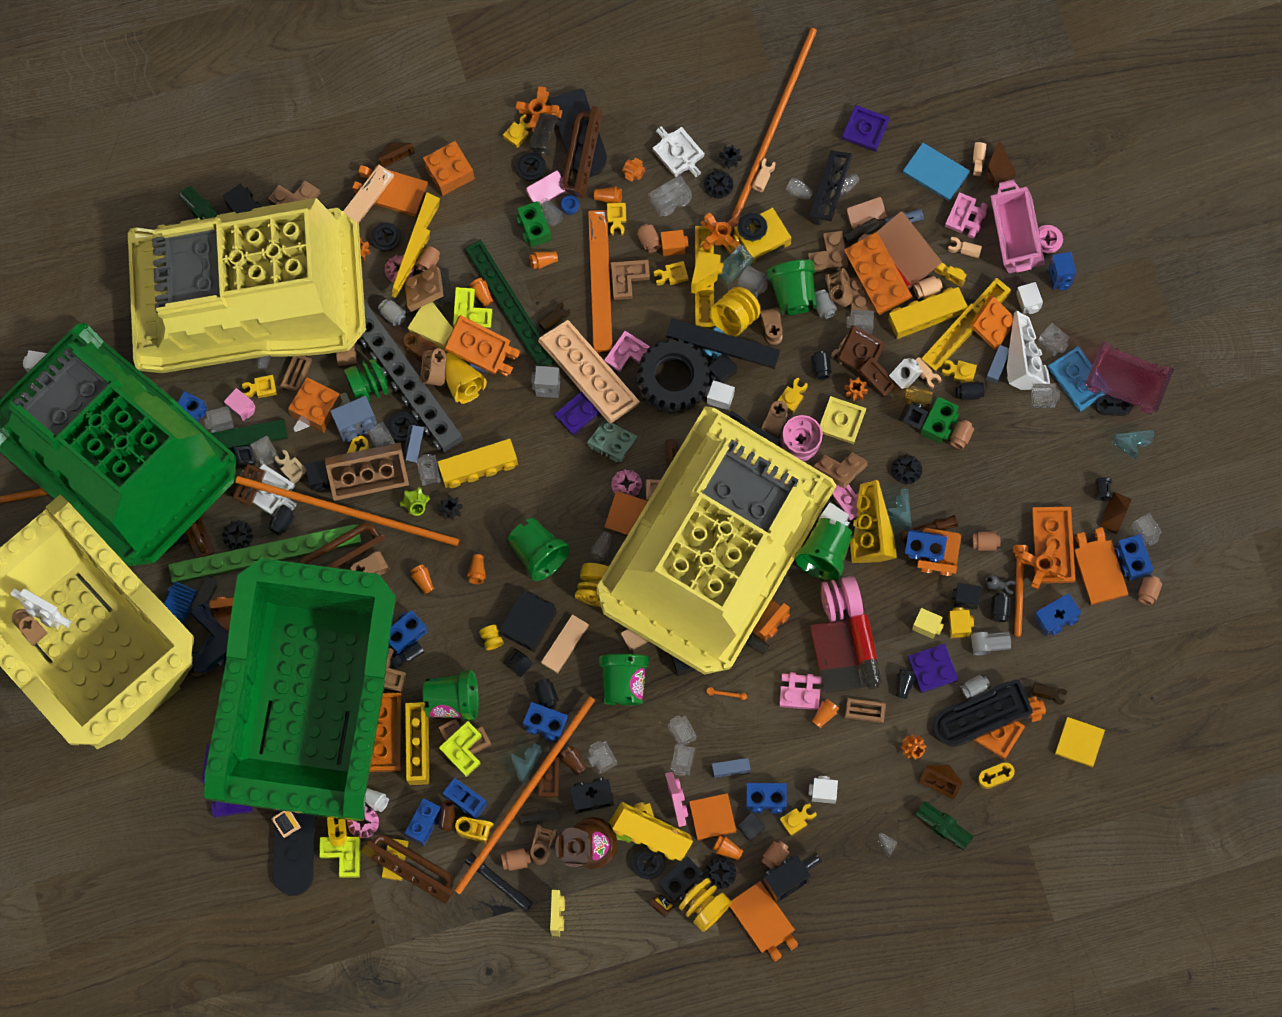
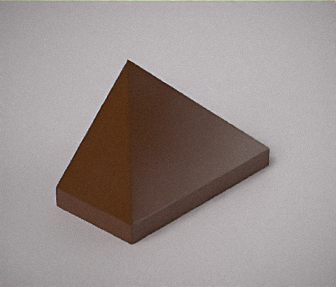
[378,143,415,168]
[1099,492,1132,533]
[919,765,963,800]

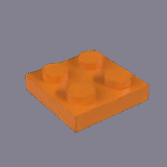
[969,296,1014,349]

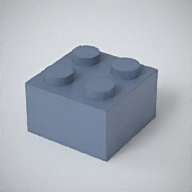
[331,396,378,443]

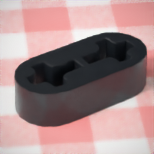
[1095,396,1133,416]

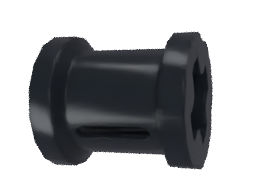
[1095,477,1113,501]

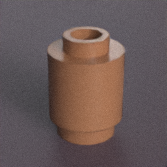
[637,224,662,253]
[415,246,440,273]
[950,420,974,450]
[972,531,1000,551]
[1138,575,1162,606]
[761,840,789,869]
[501,848,531,871]

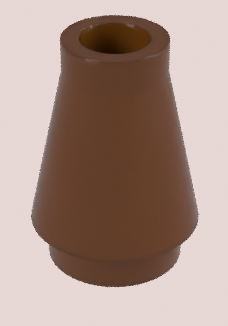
[560,745,587,775]
[437,800,456,831]

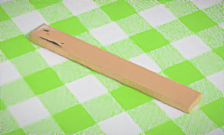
[343,165,394,224]

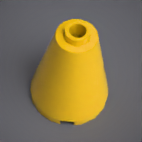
[440,353,487,404]

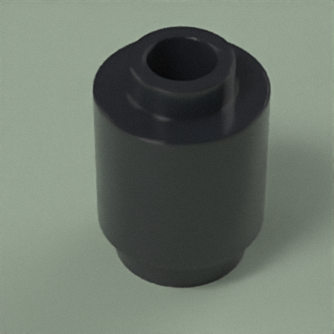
[811,351,832,380]
[956,381,985,401]
[268,506,295,536]
[990,593,1011,622]
[534,679,559,709]

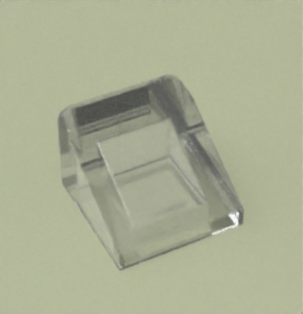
[877,833,897,858]

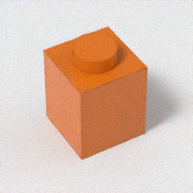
[661,230,688,257]

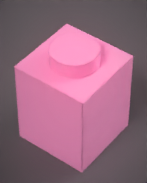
[224,388,256,421]

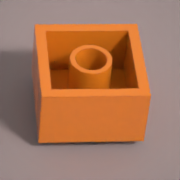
[423,141,475,196]
[288,377,342,433]

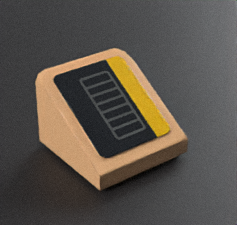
[272,811,301,838]

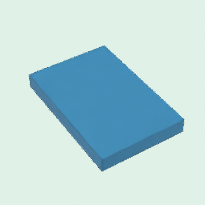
[903,143,970,202]
[1047,346,1111,412]

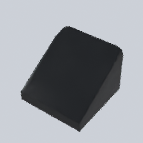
[231,446,256,469]
[503,648,533,677]
[737,812,765,841]

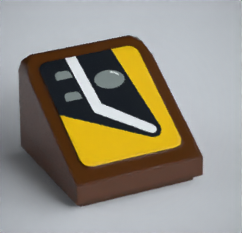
[651,894,674,918]

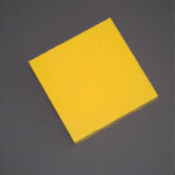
[1055,717,1105,768]

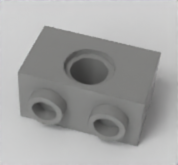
[531,366,560,398]

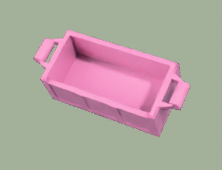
[990,179,1045,273]

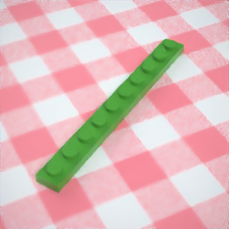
[169,524,362,584]

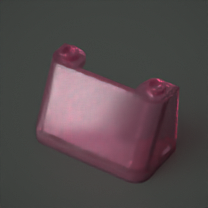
[1085,341,1174,415]

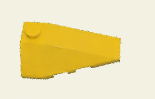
[850,480,897,563]

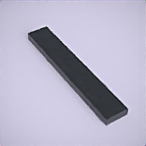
[666,319,780,369]

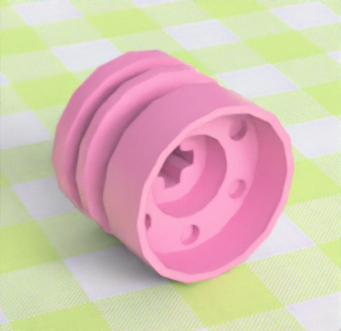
[780,415,823,462]
[821,575,863,622]

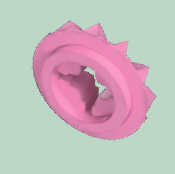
[1038,225,1063,254]
[385,255,414,283]
[611,469,642,497]
[347,806,379,838]

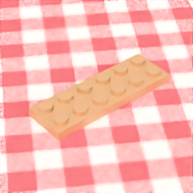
[538,320,640,424]

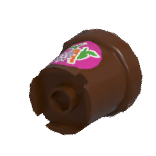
[555,817,618,869]

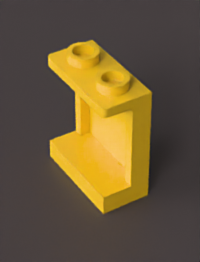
[732,208,791,264]

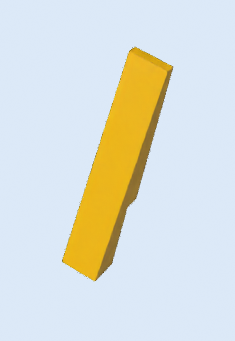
[392,192,440,298]
[695,226,714,330]
[921,278,1011,372]

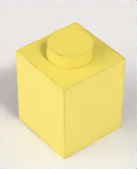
[912,608,944,639]

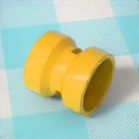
[479,625,504,651]

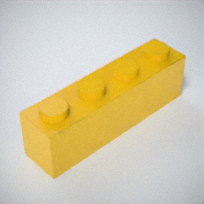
[888,287,968,339]
[438,439,518,488]
[405,702,430,785]
[610,802,693,861]

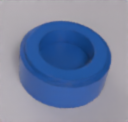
[561,195,579,215]

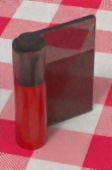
[810,614,882,693]

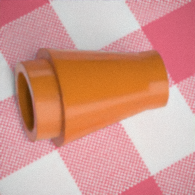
[594,186,622,203]
[529,251,558,270]
[469,278,493,307]
[467,554,486,584]
[410,564,434,594]
[812,699,839,728]
[712,835,743,861]

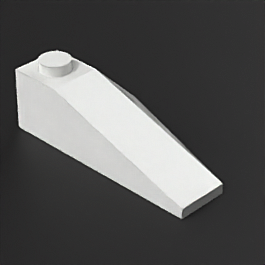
[1007,311,1051,390]

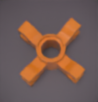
[516,86,562,133]
[701,212,740,255]
[1020,542,1068,589]

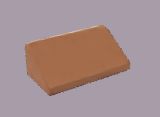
[846,197,887,230]

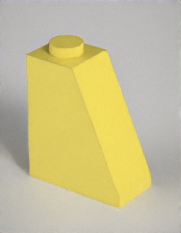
[408,302,453,353]

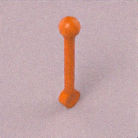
[707,687,747,700]

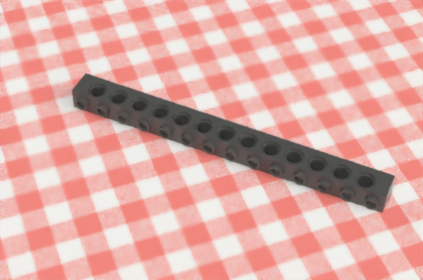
[359,300,463,454]

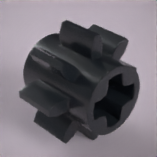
[719,145,742,169]
[439,496,463,521]

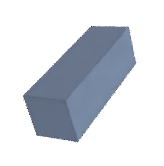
[986,345,1009,384]
[403,425,424,463]
[712,758,751,778]

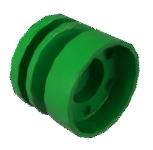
[344,358,389,402]

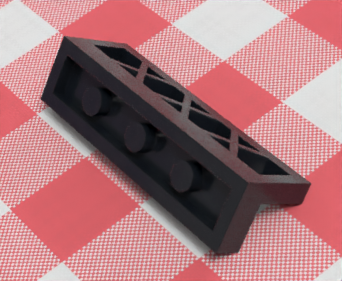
[809,150,853,225]

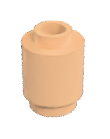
[913,276,943,299]

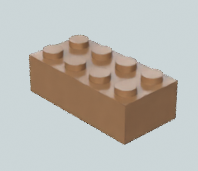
[325,443,409,501]

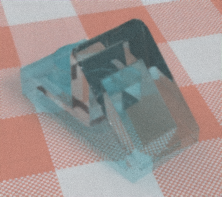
[720,244,753,283]
[1113,430,1155,459]
[887,489,912,530]
[511,743,542,785]

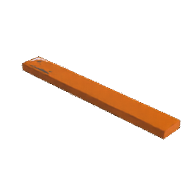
[588,210,612,352]

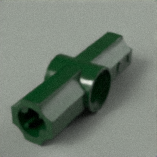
[179,186,218,220]
[915,801,974,851]

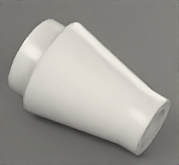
[365,788,389,812]

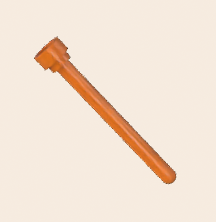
[1013,545,1029,637]

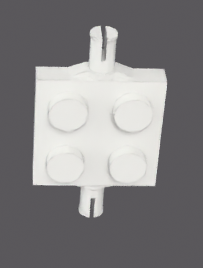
[653,126,704,177]
[239,464,297,516]
[11,588,72,629]

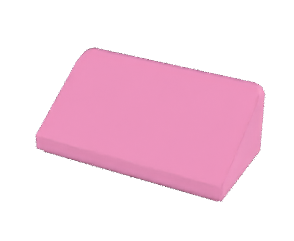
[526,171,566,205]

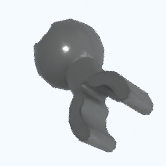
[985,575,1016,595]

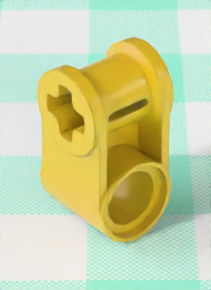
[455,817,495,844]

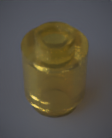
[904,385,933,408]

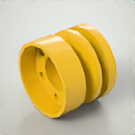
[710,287,760,337]
[575,563,609,607]
[679,878,732,932]

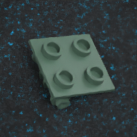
[587,419,638,463]

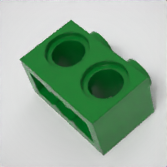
[516,201,552,247]
[920,397,960,444]

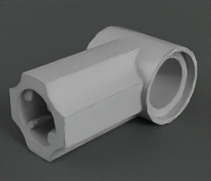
[971,632,1011,655]

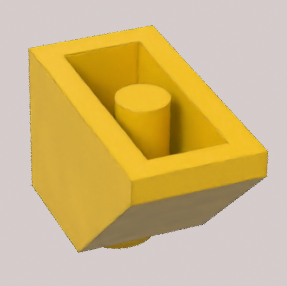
[691,252,724,293]

